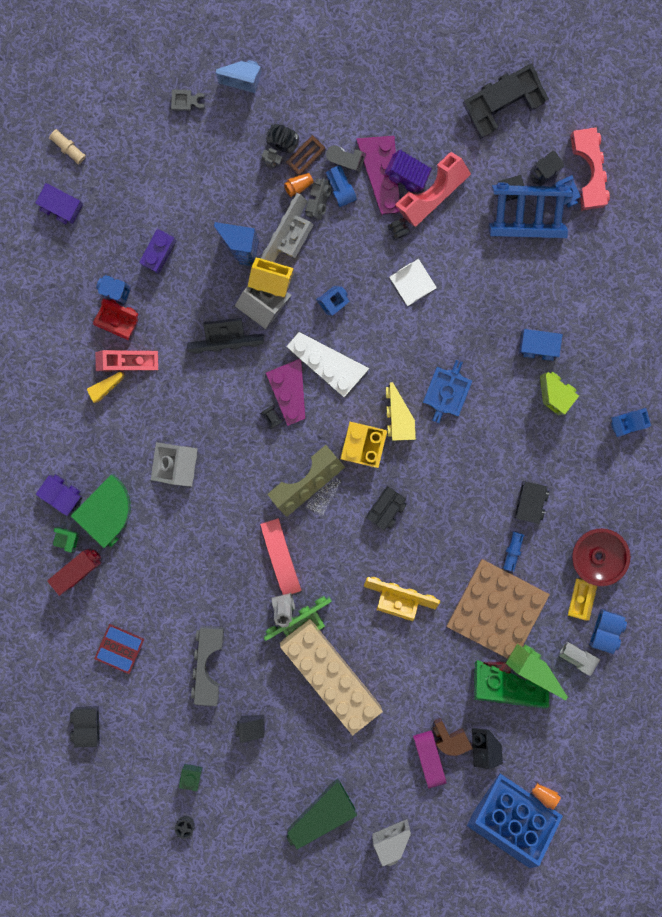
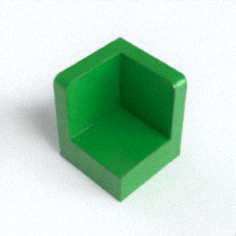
[53,527,80,553]

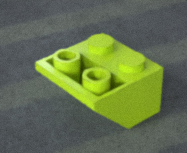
[540,372,579,415]

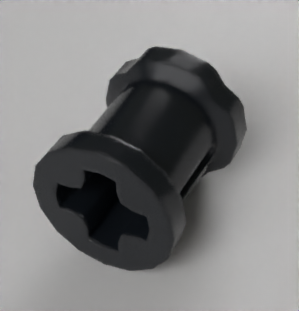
[260,405,284,430]

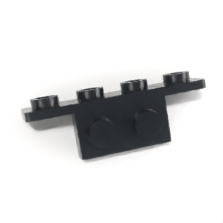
[187,318,264,354]

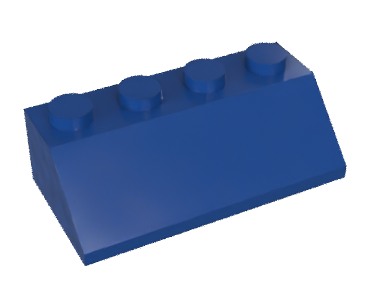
[214,222,259,266]

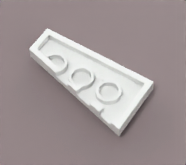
[286,332,369,397]

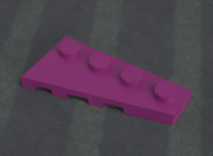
[356,136,400,215]

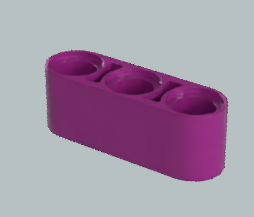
[413,730,447,789]

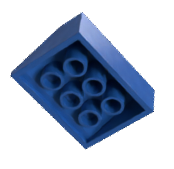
[467,774,563,868]

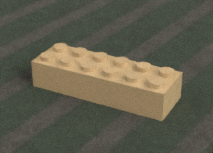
[280,618,383,736]

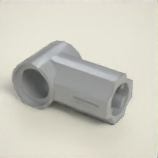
[272,593,295,628]
[559,642,600,676]

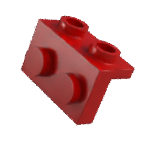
[93,298,138,340]

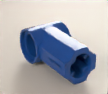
[326,166,357,208]

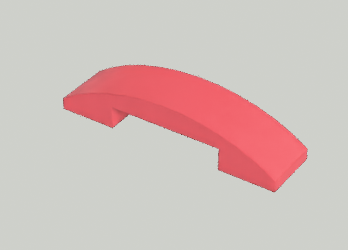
[260,518,302,595]

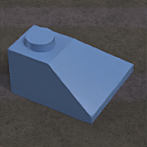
[216,60,261,93]

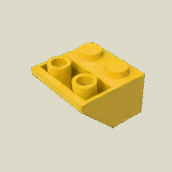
[247,257,293,297]
[341,422,387,468]

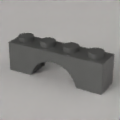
[191,625,224,706]

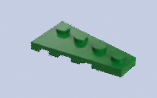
[474,660,549,709]

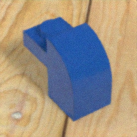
[611,408,651,437]

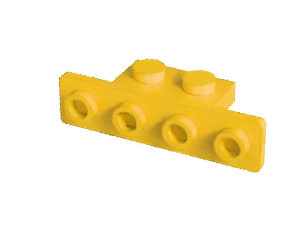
[363,577,440,621]

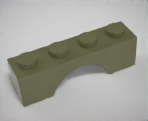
[267,445,345,517]

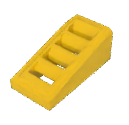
[87,372,125,403]

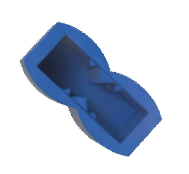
[589,609,627,654]

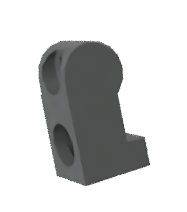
[326,145,366,172]

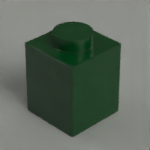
[179,764,203,791]

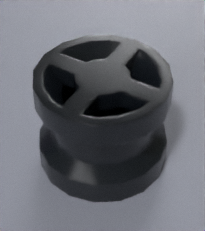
[387,218,411,240]
[175,816,195,839]

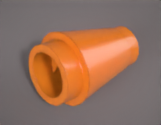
[284,173,313,197]
[531,783,561,810]

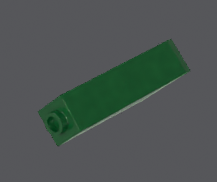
[286,778,357,850]

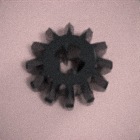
[266,124,299,153]

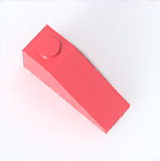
[95,350,158,371]

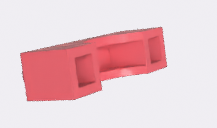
[570,127,610,211]
[395,152,471,227]

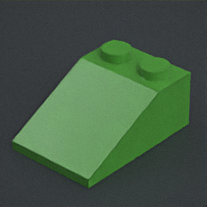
[506,644,568,700]

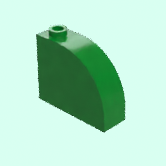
[71,474,131,548]

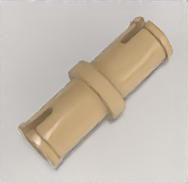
[49,129,86,165]

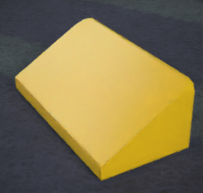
[568,578,597,620]

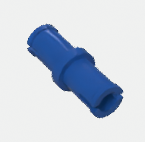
[503,531,525,572]

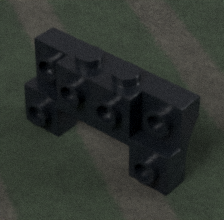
[463,63,549,139]

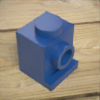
[552,175,581,208]
[315,286,350,316]

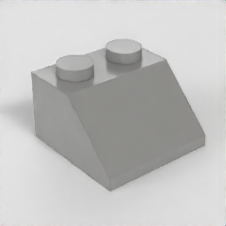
[235,287,292,329]
[151,442,198,486]
[372,819,411,866]

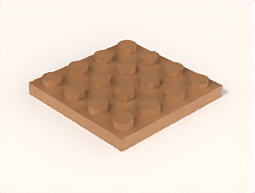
[446,559,550,659]

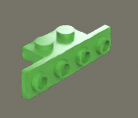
[264,596,332,641]

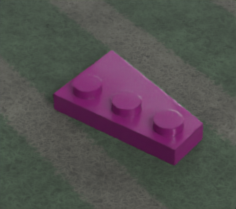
[266,359,305,426]

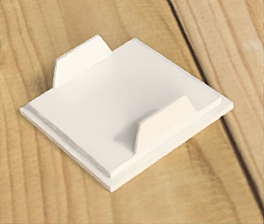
[390,259,436,306]

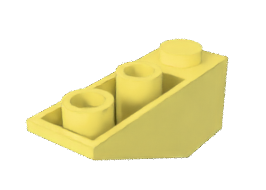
[386,382,416,441]

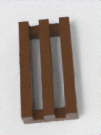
[286,135,326,176]

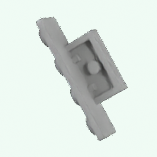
[261,193,313,262]

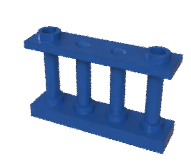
[489,183,573,238]

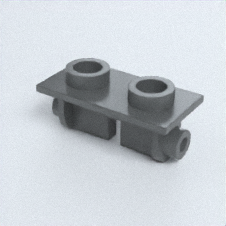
[305,178,332,220]

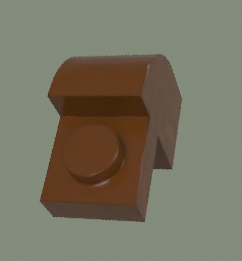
[433,717,473,756]

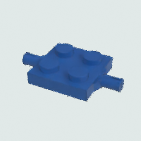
[422,360,472,423]

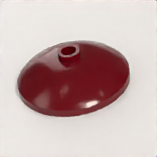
[572,528,630,586]

